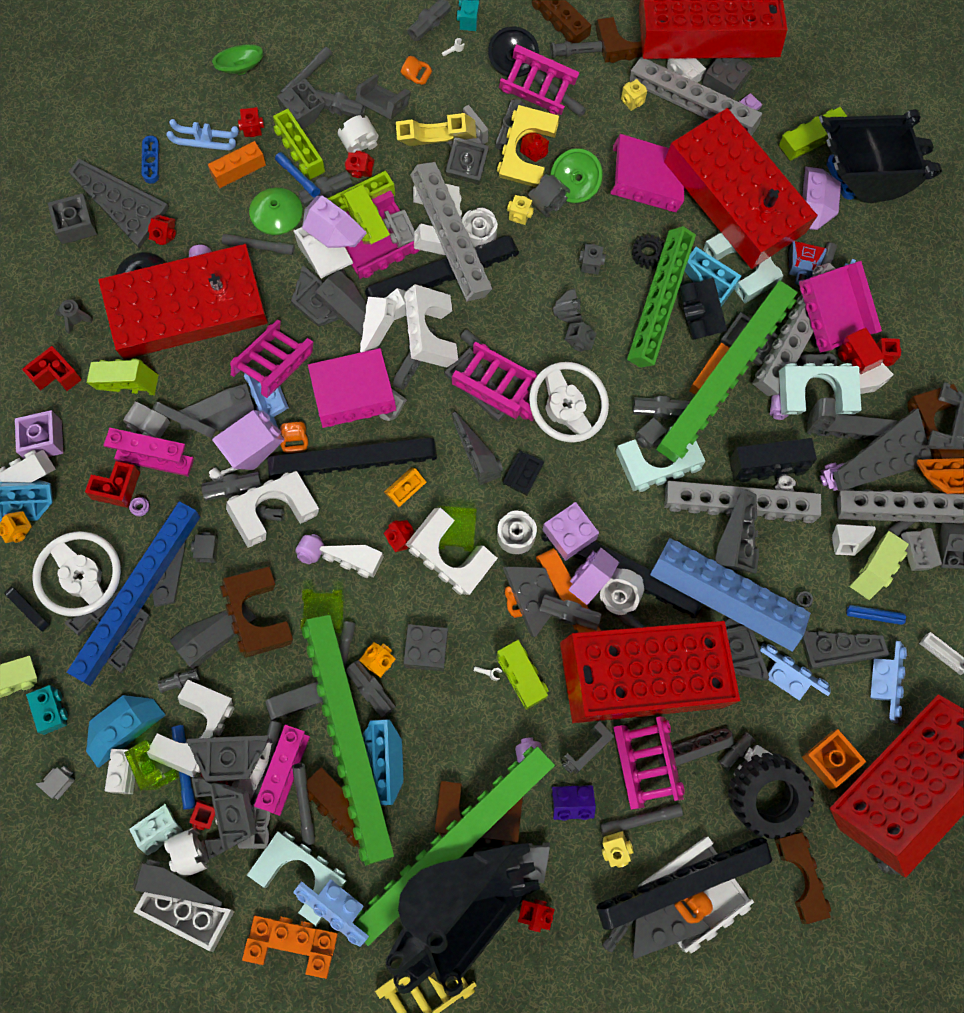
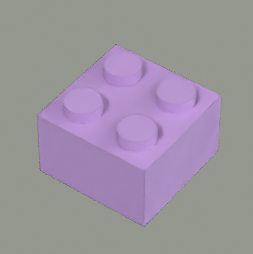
[15,410,63,459]
[543,502,599,561]
[569,548,619,605]

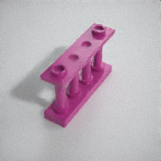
[499,44,580,115]
[230,319,313,398]
[452,342,537,419]
[104,428,194,477]
[614,716,685,810]
[254,725,310,816]

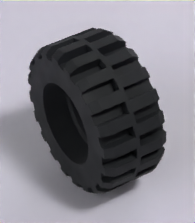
[728,753,814,839]

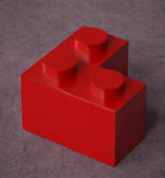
[838,327,885,374]
[22,346,81,391]
[85,461,140,508]

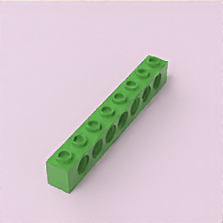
[627,226,696,368]

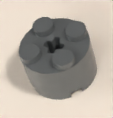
[528,174,570,217]

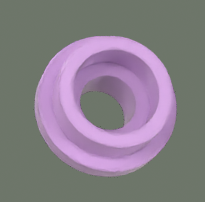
[129,497,149,516]

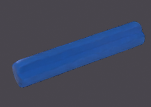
[846,605,906,625]

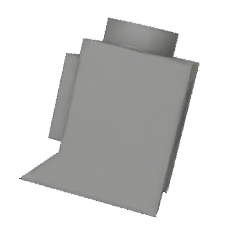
[36,766,75,800]

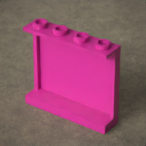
[611,134,684,213]
[345,190,420,279]
[799,261,882,353]
[308,348,396,428]

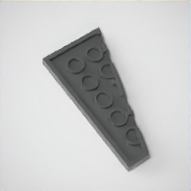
[69,159,169,249]
[833,408,932,491]

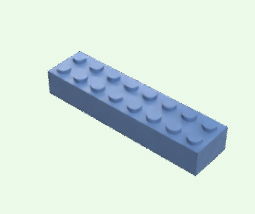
[650,538,811,652]

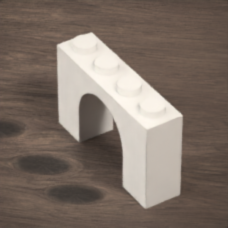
[413,184,462,255]
[404,284,458,368]
[226,471,319,548]
[406,508,497,595]
[147,680,234,778]

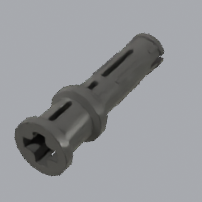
[550,41,602,58]

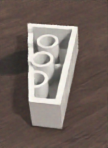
[134,892,234,952]

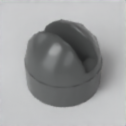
[797,591,813,608]

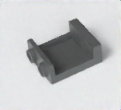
[355,74,411,119]
[561,721,614,775]

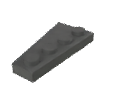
[444,348,506,422]
[801,630,889,670]
[463,842,550,883]

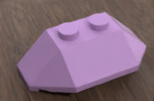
[802,167,841,230]
[302,195,367,248]

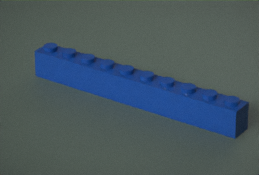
[66,501,200,686]

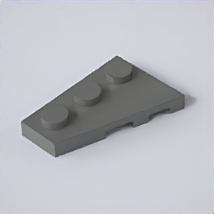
[146,542,186,607]

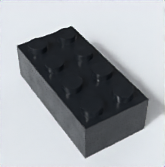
[729,438,817,483]

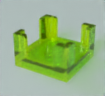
[438,506,477,552]
[300,589,344,633]
[124,740,179,790]

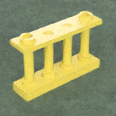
[375,977,477,1013]

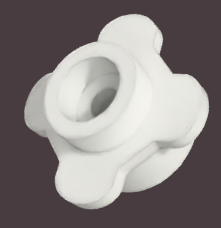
[775,476,796,492]

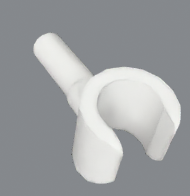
[442,38,465,56]
[209,467,237,481]
[474,666,502,681]

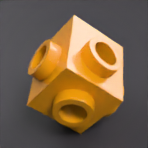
[0,511,32,543]
[359,642,395,678]

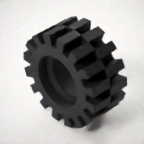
[632,234,664,269]

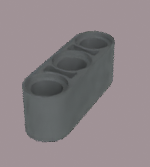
[265,682,323,721]

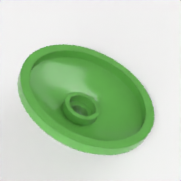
[212,45,263,75]
[551,149,603,203]
[249,187,303,235]

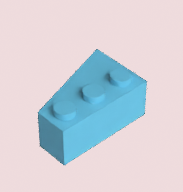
[685,247,741,307]

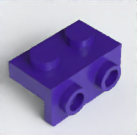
[552,785,596,821]

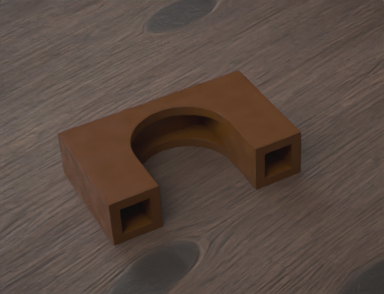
[596,17,642,63]
[908,384,964,459]
[220,566,293,658]
[435,781,523,845]

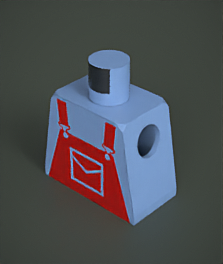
[789,241,827,286]

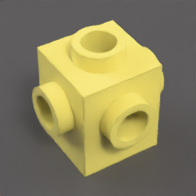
[621,79,647,111]
[507,195,534,225]
[602,831,634,868]

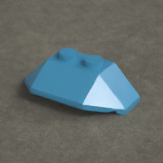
[0,479,53,522]
[86,695,165,768]
[362,720,404,805]

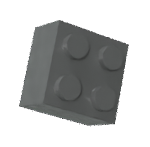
[702,58,753,99]
[446,137,489,185]
[47,193,97,244]
[404,624,448,672]

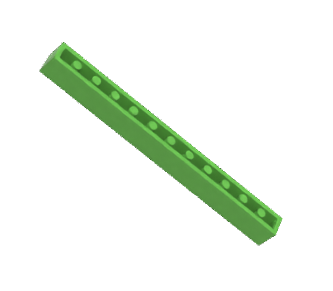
[656,280,798,463]
[302,615,394,866]
[353,746,555,946]

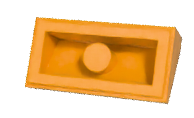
[384,467,427,507]

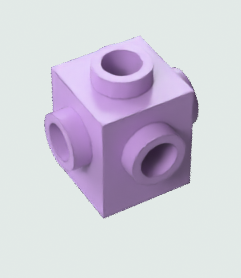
[819,462,845,491]

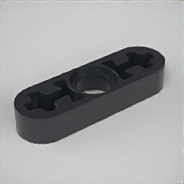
[4,586,50,632]

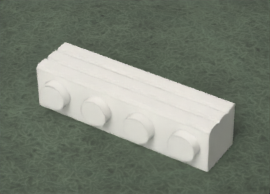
[919,632,964,675]

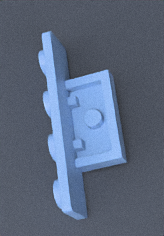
[244,367,289,428]
[871,641,907,723]
[760,643,831,701]
[293,879,369,947]

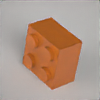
[802,729,866,790]

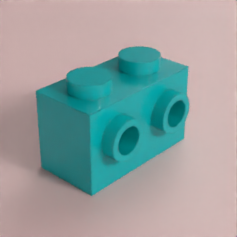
[457,0,480,31]
[26,685,68,735]

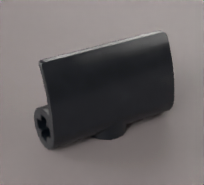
[679,277,727,340]

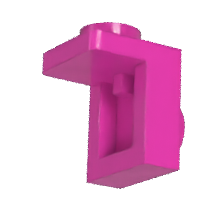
[518,390,534,421]

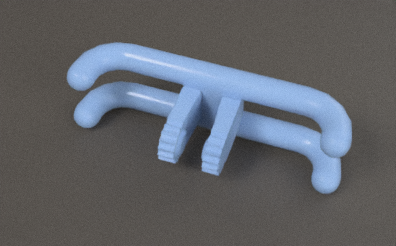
[167,119,239,150]

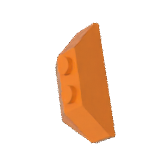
[916,458,964,494]

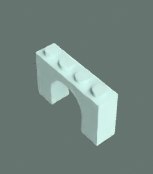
[703,233,783,303]
[779,363,861,415]
[616,427,705,492]
[247,831,347,926]

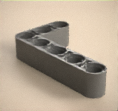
[807,398,898,441]

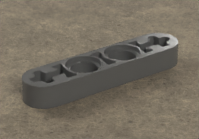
[393,327,436,390]
[152,401,216,438]
[658,729,734,767]

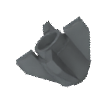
[553,288,583,324]
[55,299,93,334]

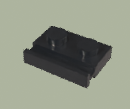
[503,450,544,496]

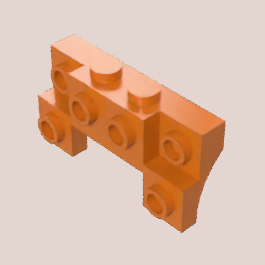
[242,915,338,979]

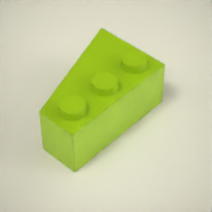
[86,359,159,396]
[496,640,549,710]

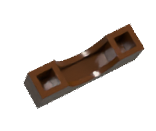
[775,832,831,924]

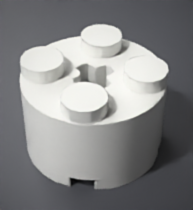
[338,115,378,153]
[462,208,498,248]
[497,511,537,554]
[600,568,644,615]
[164,828,209,878]

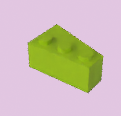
[340,184,390,244]

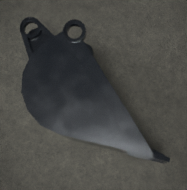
[819,109,942,203]
[386,843,540,996]

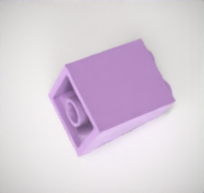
[212,410,284,470]

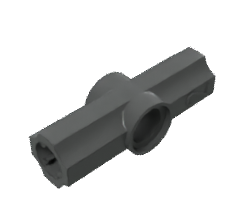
[407,0,451,41]
[316,89,366,118]
[495,99,525,151]
[298,171,353,206]
[633,396,690,419]
[201,472,262,501]
[539,595,601,631]
[345,660,396,718]

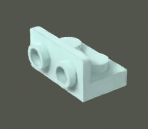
[129,804,183,855]

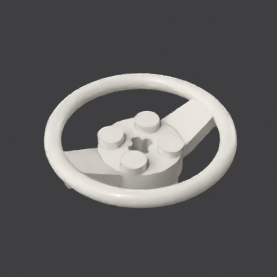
[529,362,609,442]
[32,532,121,616]

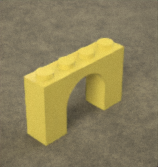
[497,105,560,187]
[396,113,476,146]

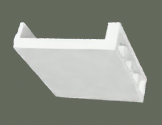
[638,837,754,953]

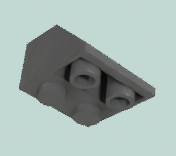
[277,78,326,130]
[939,523,964,569]

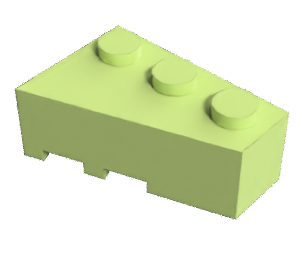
[850,531,909,600]
[0,656,37,698]

